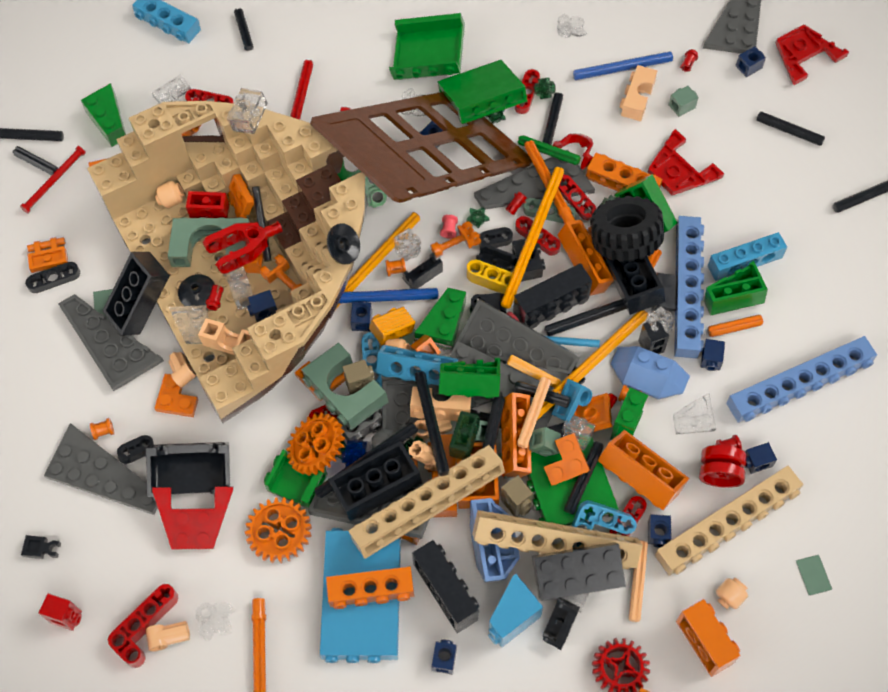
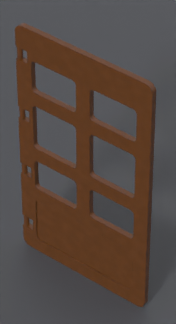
[310,92,533,203]

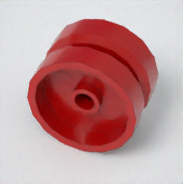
[699,445,746,488]

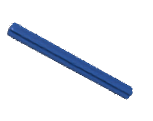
[573,51,673,80]
[338,288,439,304]

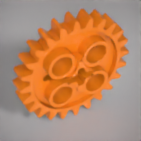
[286,413,345,476]
[245,497,312,564]

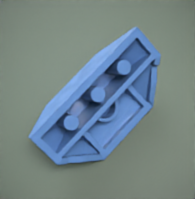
[611,346,690,399]
[470,498,520,582]

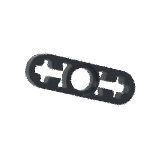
[25,262,81,293]

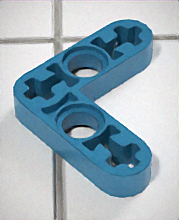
[571,500,637,547]

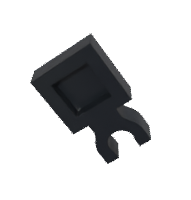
[21,535,61,559]

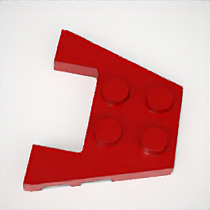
[775,24,849,85]
[648,129,724,196]
[152,487,234,550]

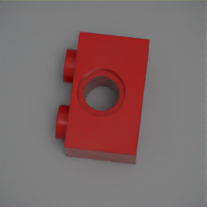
[186,191,230,218]
[38,593,82,631]

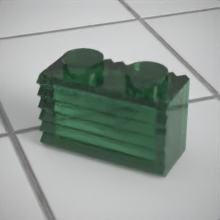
[449,411,480,460]

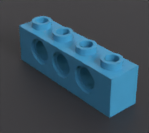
[132,0,201,43]
[708,232,787,281]
[376,345,459,386]

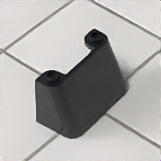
[146,442,230,500]

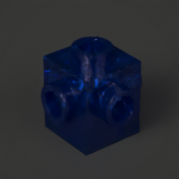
[342,441,368,468]

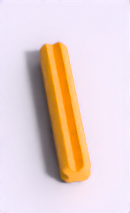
[507,355,561,388]

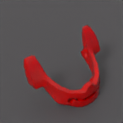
[553,134,593,170]

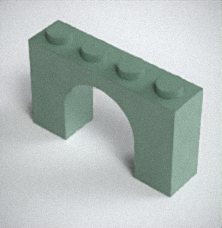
[168,217,250,267]
[301,342,389,430]

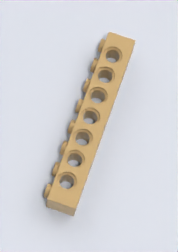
[348,445,505,559]
[655,465,804,576]
[472,510,643,570]

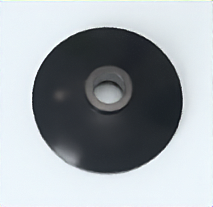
[327,223,360,265]
[178,274,215,309]

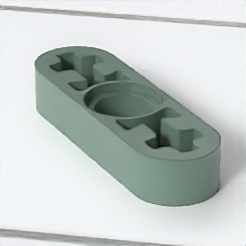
[523,198,576,223]

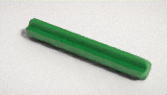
[518,135,581,165]

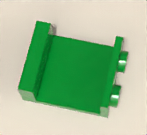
[610,388,648,440]
[264,450,328,509]

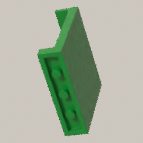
[389,13,465,80]
[437,60,527,124]
[526,436,619,526]

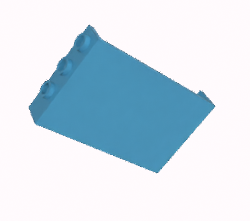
[320,528,401,663]

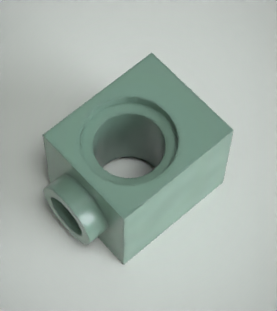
[529,427,561,457]

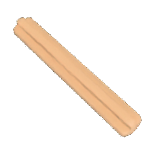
[517,377,551,448]
[629,541,648,622]

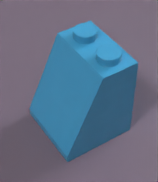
[488,574,543,648]

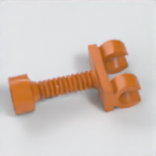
[430,222,482,258]
[259,254,302,296]

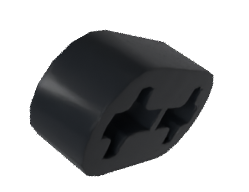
[479,227,513,248]
[117,435,154,464]

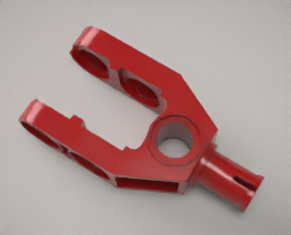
[203,221,283,274]

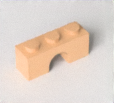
[619,65,658,121]
[198,318,251,355]
[410,386,472,422]

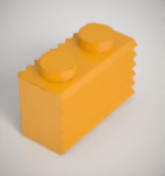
[369,306,415,346]

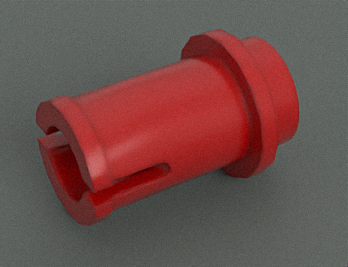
[680,49,698,72]
[505,191,527,215]
[206,285,224,311]

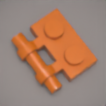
[228,174,254,218]
[27,237,68,273]

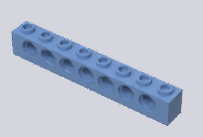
[674,216,704,358]
[726,336,877,423]

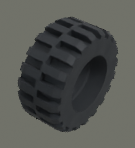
[590,196,664,262]

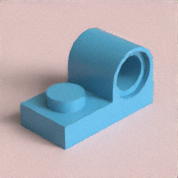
[552,379,592,423]

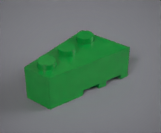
[81,83,126,147]
[614,174,678,233]
[704,261,768,316]
[415,288,466,351]
[439,358,500,398]

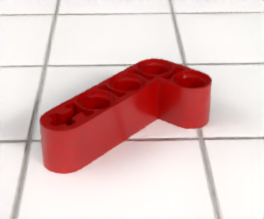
[108,584,178,668]

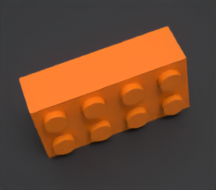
[598,430,690,510]

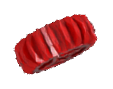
[592,638,650,692]

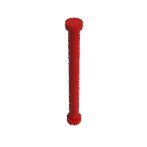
[20,146,86,213]

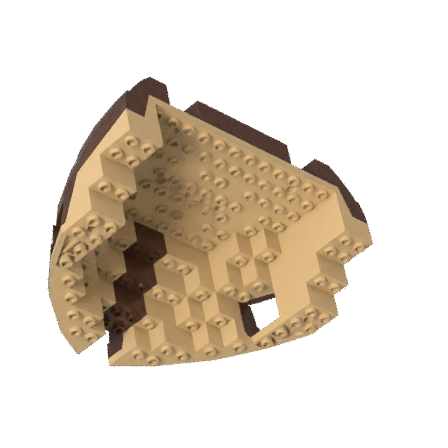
[87,101,365,424]

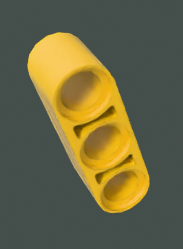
[467,259,513,294]

